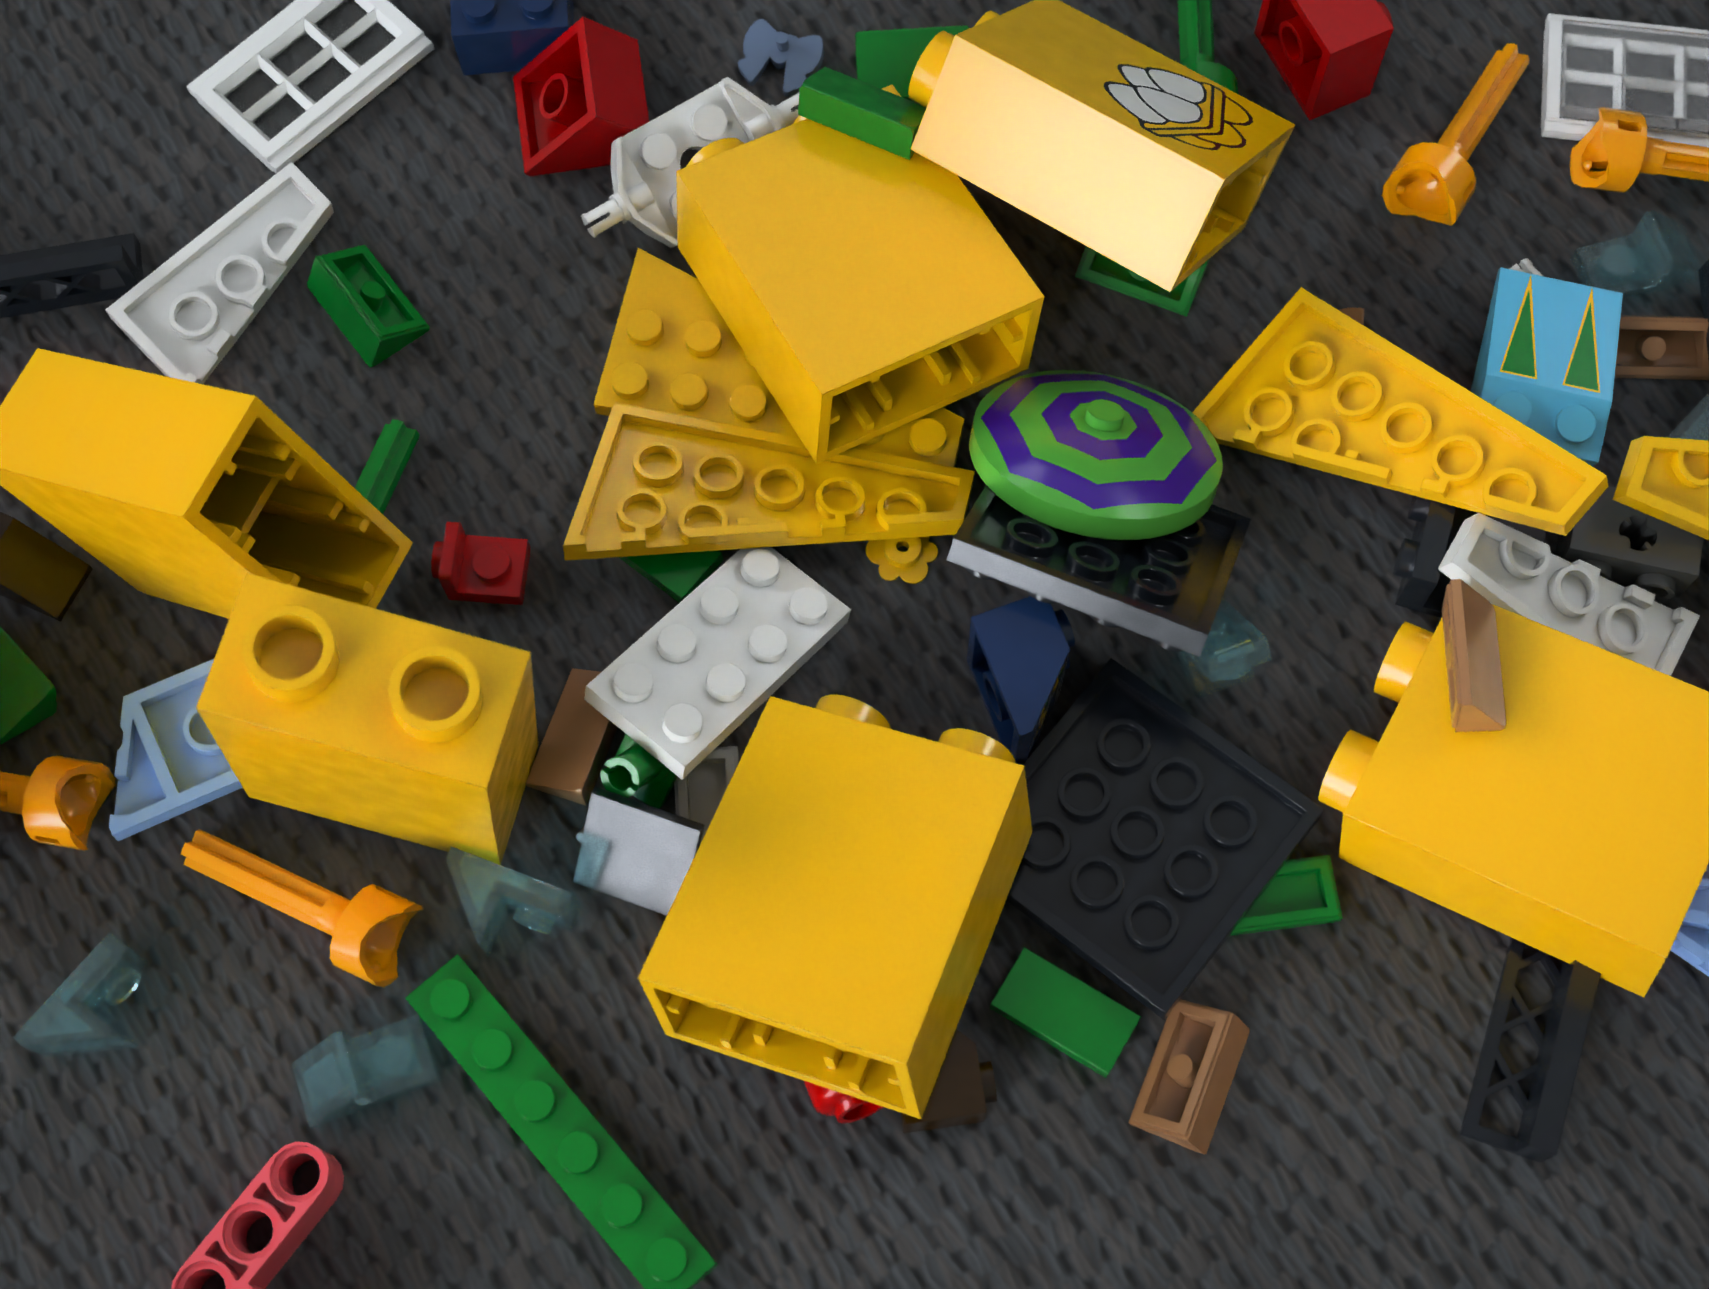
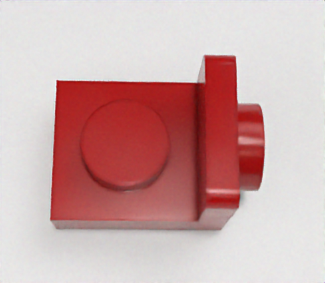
[431,521,531,605]

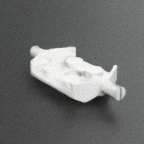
[581,77,799,248]

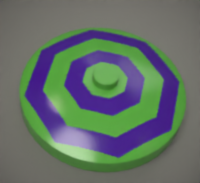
[969,370,1223,540]

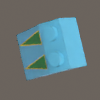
[1471,267,1623,466]

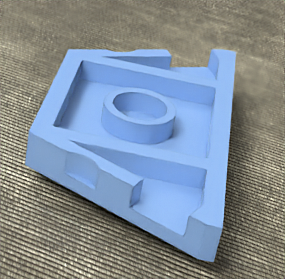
[109,658,243,841]

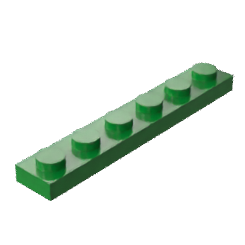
[405,954,718,1289]

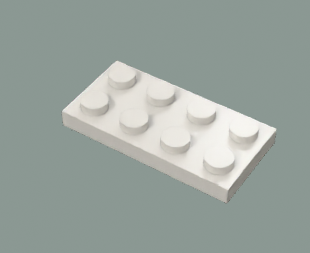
[584,547,851,780]

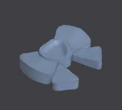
[738,18,824,96]

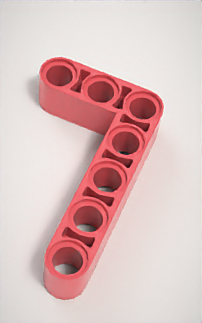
[171,1142,344,1289]

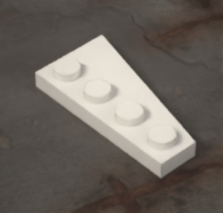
[105,162,334,384]
[1438,513,1700,676]

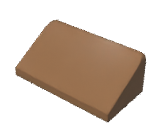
[1615,315,1709,380]
[1442,579,1506,732]
[525,668,618,806]
[1128,999,1250,1154]

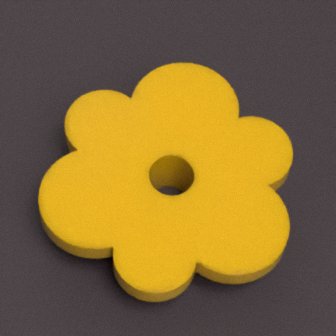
[866,536,938,584]

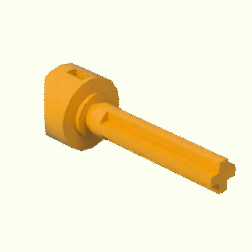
[1382,43,1530,226]
[1570,107,1709,193]
[0,756,116,851]
[181,829,424,987]

